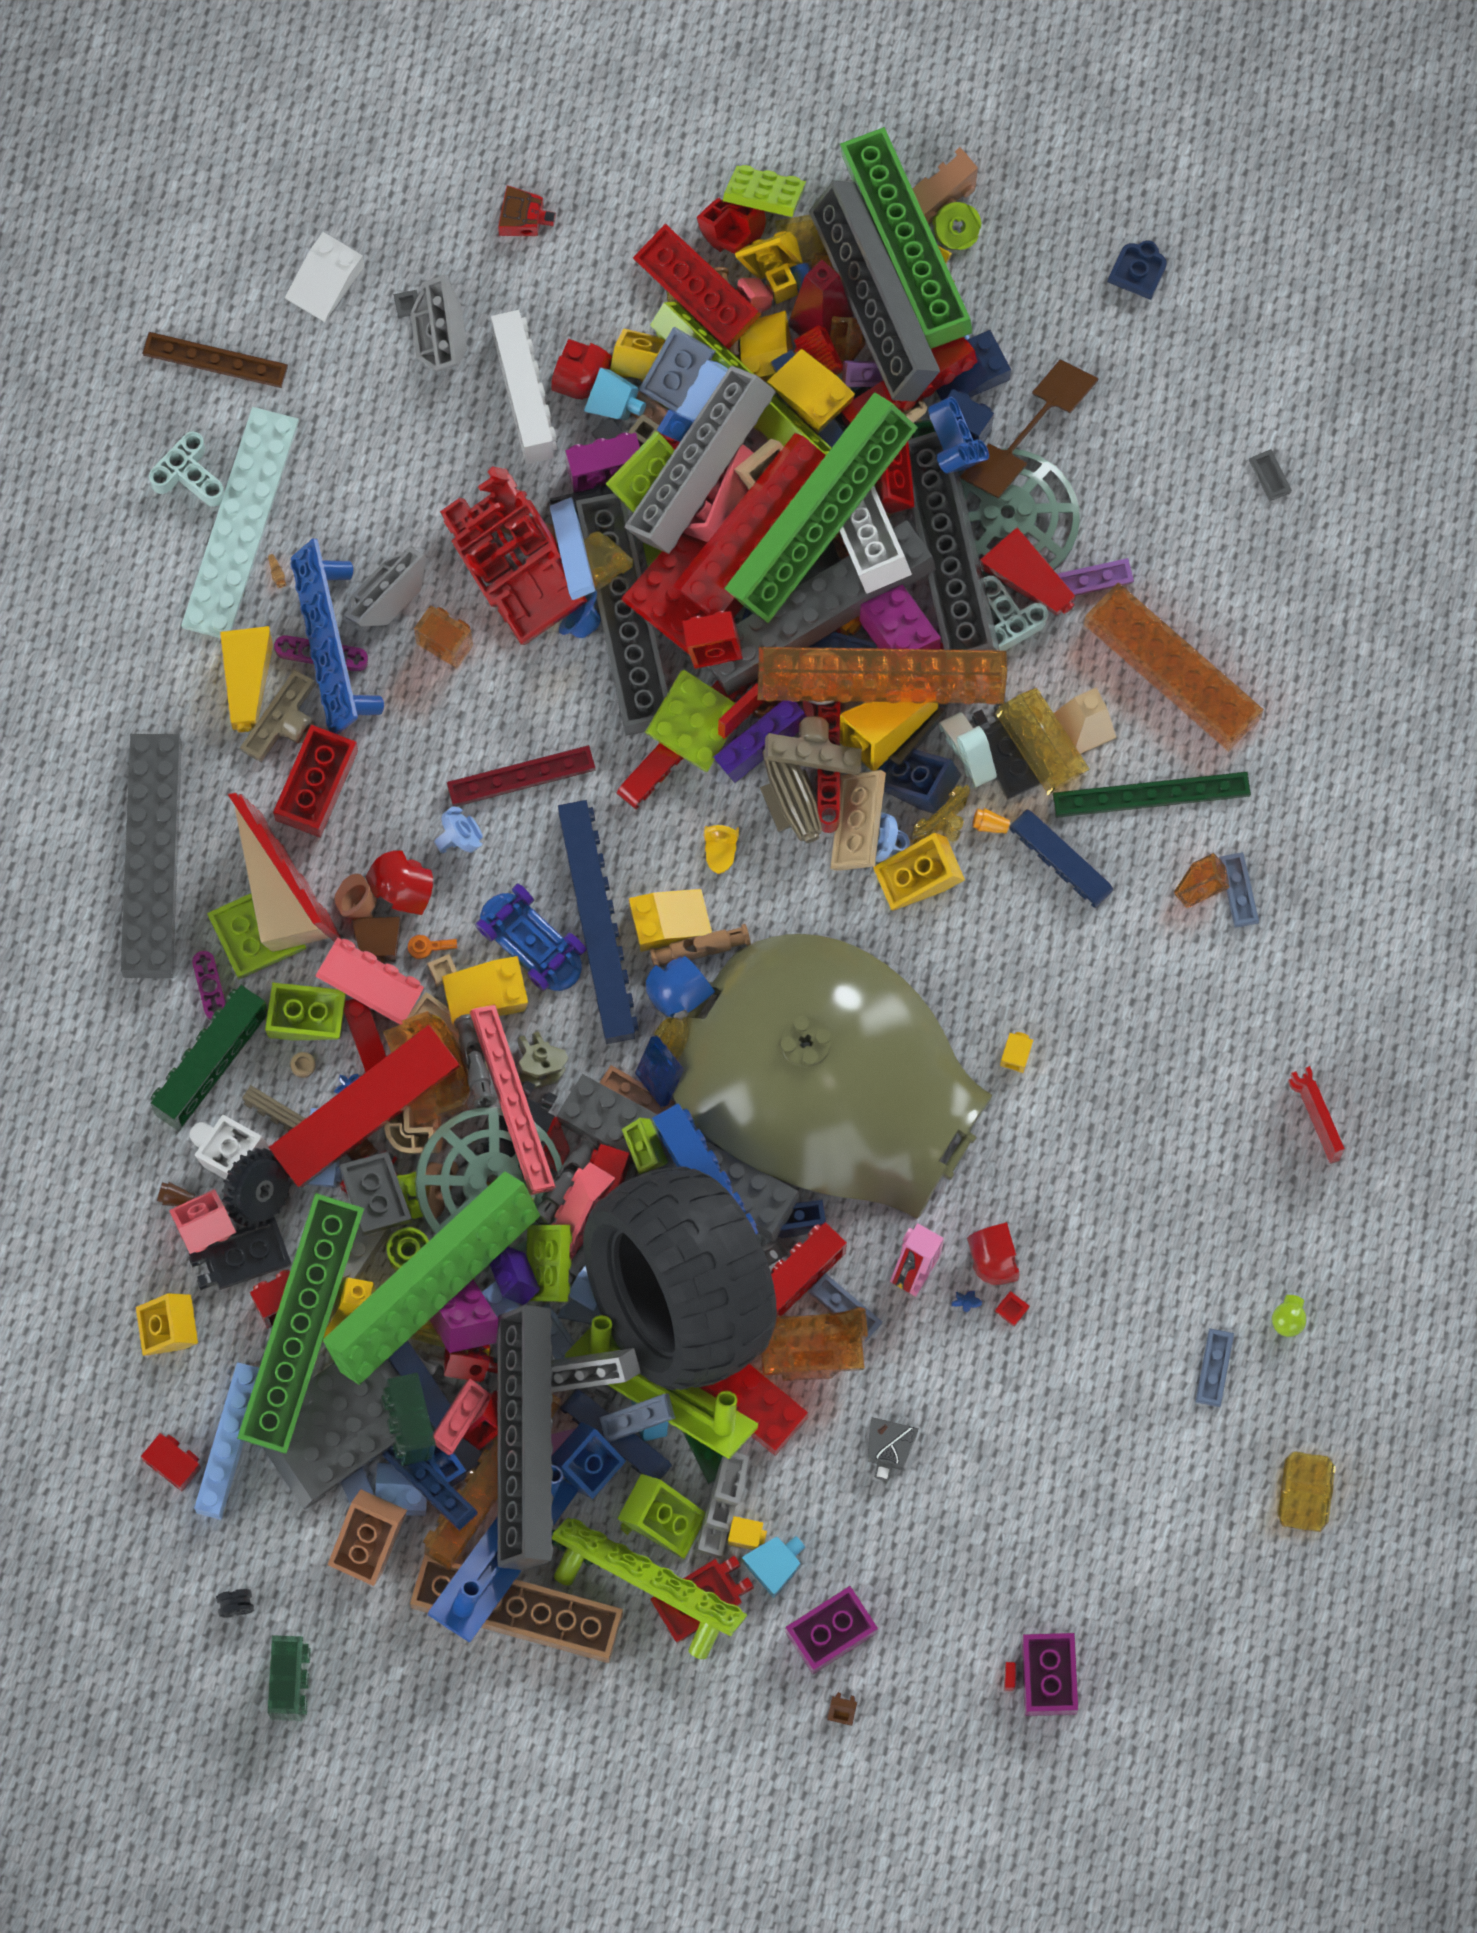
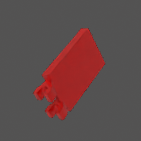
[1288,1066,1345,1164]
[650,1555,754,1643]

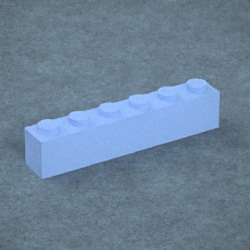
[194,1362,259,1520]

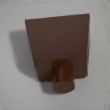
[352,917,401,965]

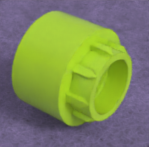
[387,1227,429,1271]

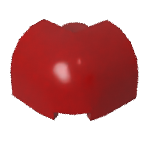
[697,197,766,254]
[551,338,612,400]
[365,850,433,915]
[967,1222,1020,1285]

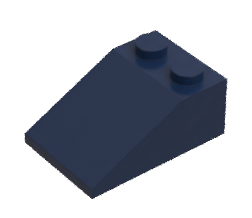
[936,330,1011,401]
[876,749,962,815]

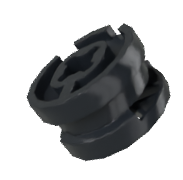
[216,1589,254,1618]

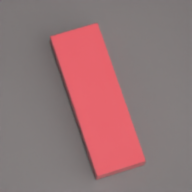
[429,1379,490,1455]

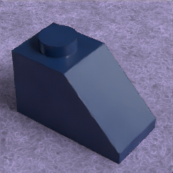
[778,1199,826,1239]

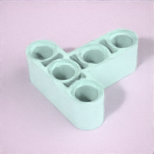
[149,432,224,507]
[983,576,1048,653]
[938,712,997,788]

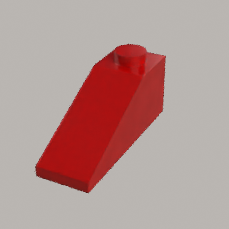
[344,998,386,1073]

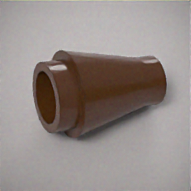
[157,1182,195,1206]

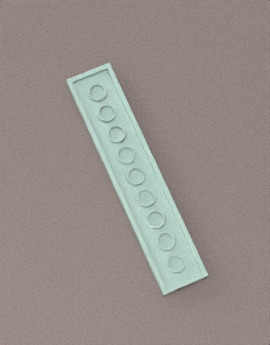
[181,407,299,638]

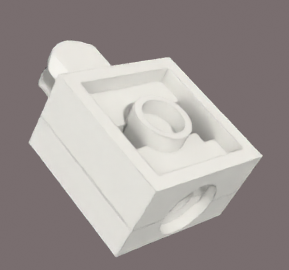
[190,1115,270,1179]

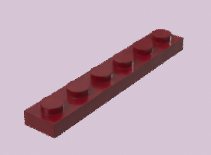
[447,745,596,807]

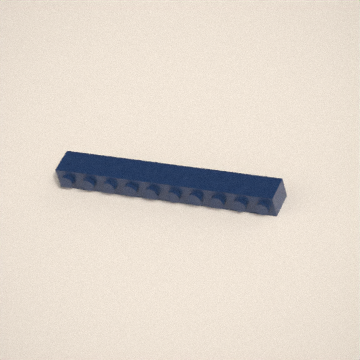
[558,800,639,1045]

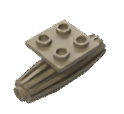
[760,750,822,843]

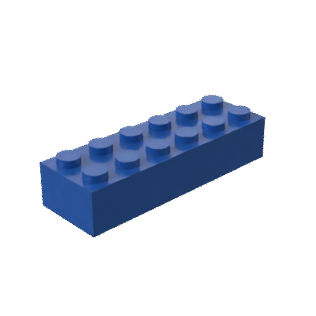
[652,1103,759,1234]

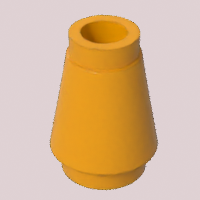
[972,808,1010,834]

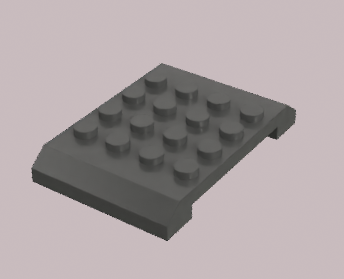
[262,1359,431,1509]

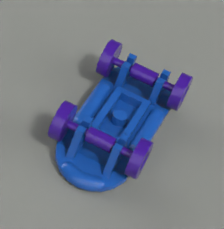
[475,883,586,992]

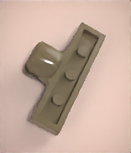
[240,670,316,763]
[765,716,862,775]

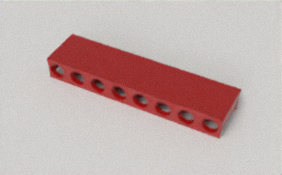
[268,1025,460,1188]

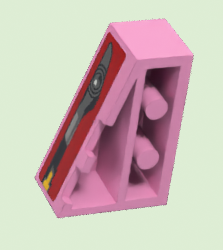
[890,1223,944,1297]

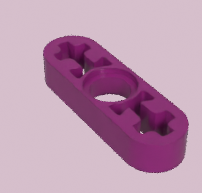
[192,951,226,1020]

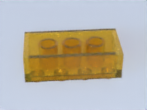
[995,687,1090,795]

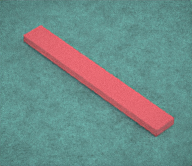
[470,1005,555,1195]

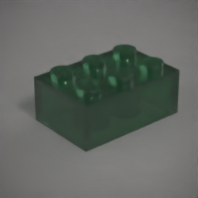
[381,1372,436,1466]
[267,1635,311,1721]

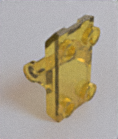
[584,532,633,590]
[911,784,970,844]
[1278,1451,1335,1532]

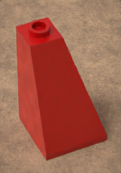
[980,527,1076,616]

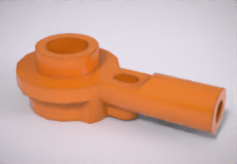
[407,935,457,959]

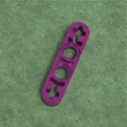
[274,635,368,672]

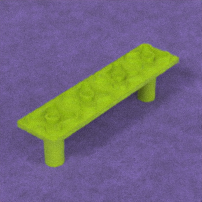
[565,1315,758,1459]
[552,1517,747,1659]

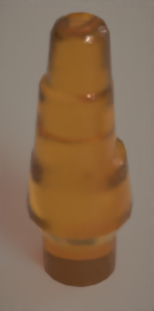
[268,554,286,588]

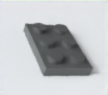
[339,1152,411,1236]

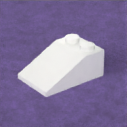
[285,232,364,322]

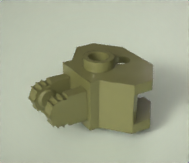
[517,1032,569,1089]

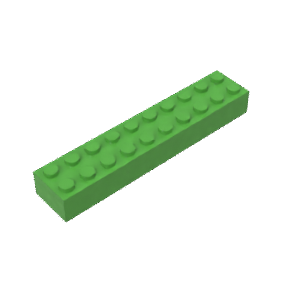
[840,127,972,349]
[724,392,918,623]
[323,1171,540,1385]
[237,1193,364,1454]

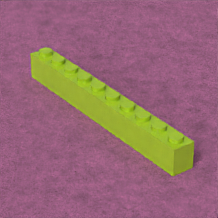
[650,302,831,455]

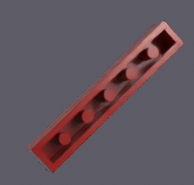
[840,337,977,428]

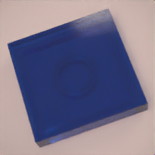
[635,1036,684,1107]

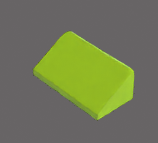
[621,1118,668,1174]

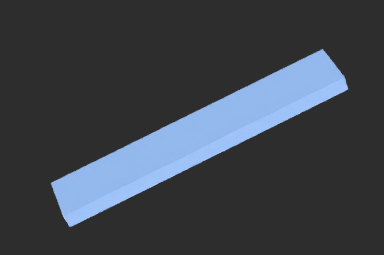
[550,497,595,600]

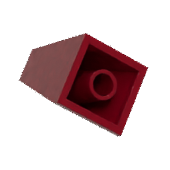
[788,260,855,345]

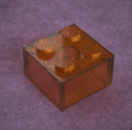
[414,605,473,669]

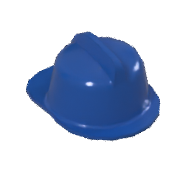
[559,590,600,638]

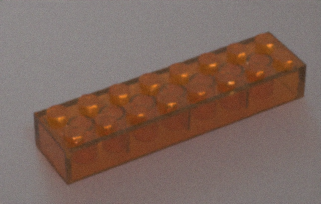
[1084,582,1264,752]

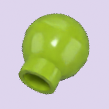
[1272,1295,1306,1337]

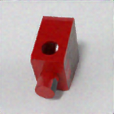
[498,185,556,236]

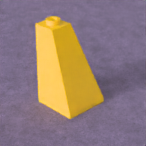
[220,626,273,733]
[840,680,939,771]
[322,1278,376,1342]

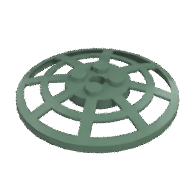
[959,448,1080,586]
[415,1107,562,1251]

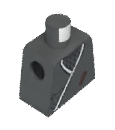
[868,1417,919,1481]

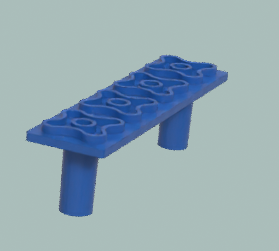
[290,538,384,734]
[428,1465,578,1642]

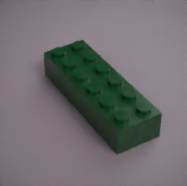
[151,985,268,1132]

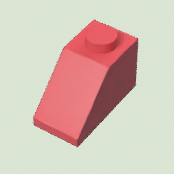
[736,278,773,313]

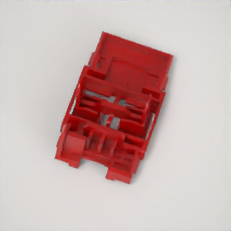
[440,466,588,645]

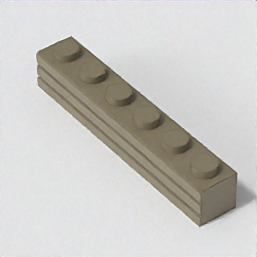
[242,1085,306,1132]

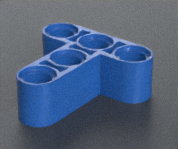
[928,397,989,473]

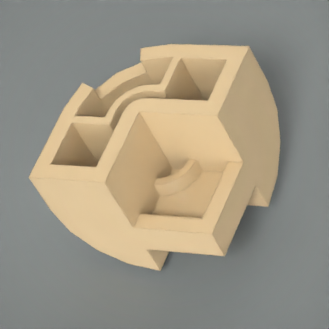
[384,1104,443,1154]

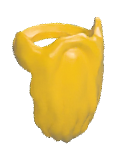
[703,825,739,874]

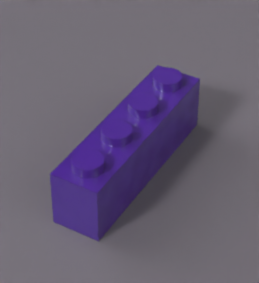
[714,695,807,783]

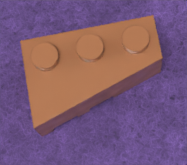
[912,147,978,224]

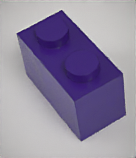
[489,1246,540,1305]

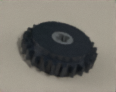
[222,1148,291,1228]

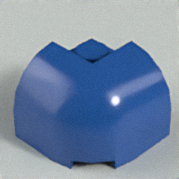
[646,956,715,1018]

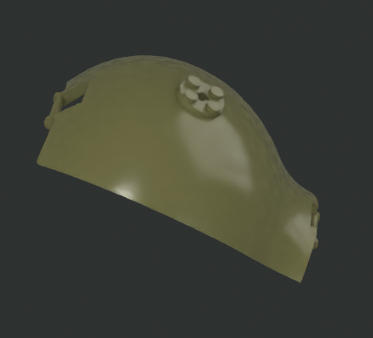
[664,934,992,1219]

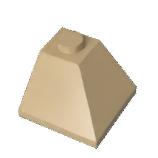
[1051,687,1116,758]

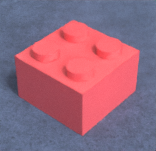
[169,1189,236,1254]

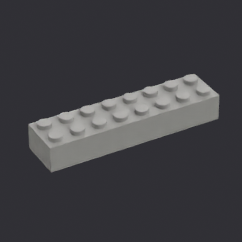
[624,366,776,554]

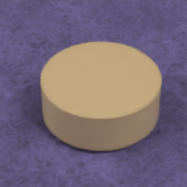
[290,1052,316,1078]

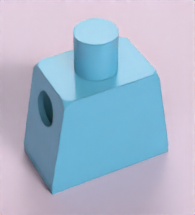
[584,368,646,420]
[742,1536,806,1598]

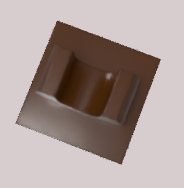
[347,1139,378,1161]
[827,1692,857,1726]

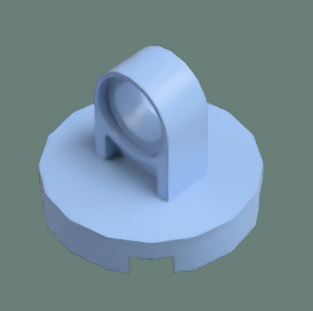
[434,806,483,853]
[876,812,910,862]

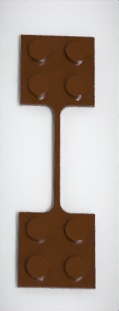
[960,359,1099,499]

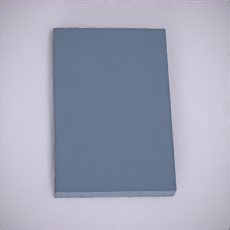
[639,327,716,412]

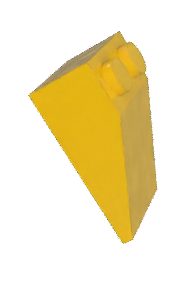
[735,231,803,279]
[740,311,793,386]
[767,349,855,434]
[873,833,965,911]
[629,889,712,952]
[442,956,528,1024]

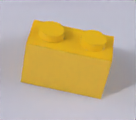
[610,328,666,382]
[136,1293,198,1356]

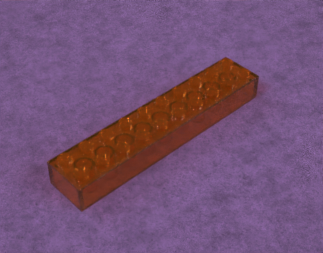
[757,647,1007,705]

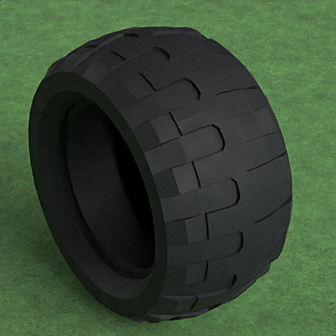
[583,1166,777,1390]

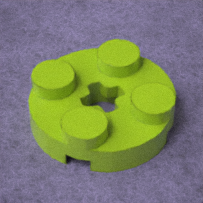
[932,202,982,250]

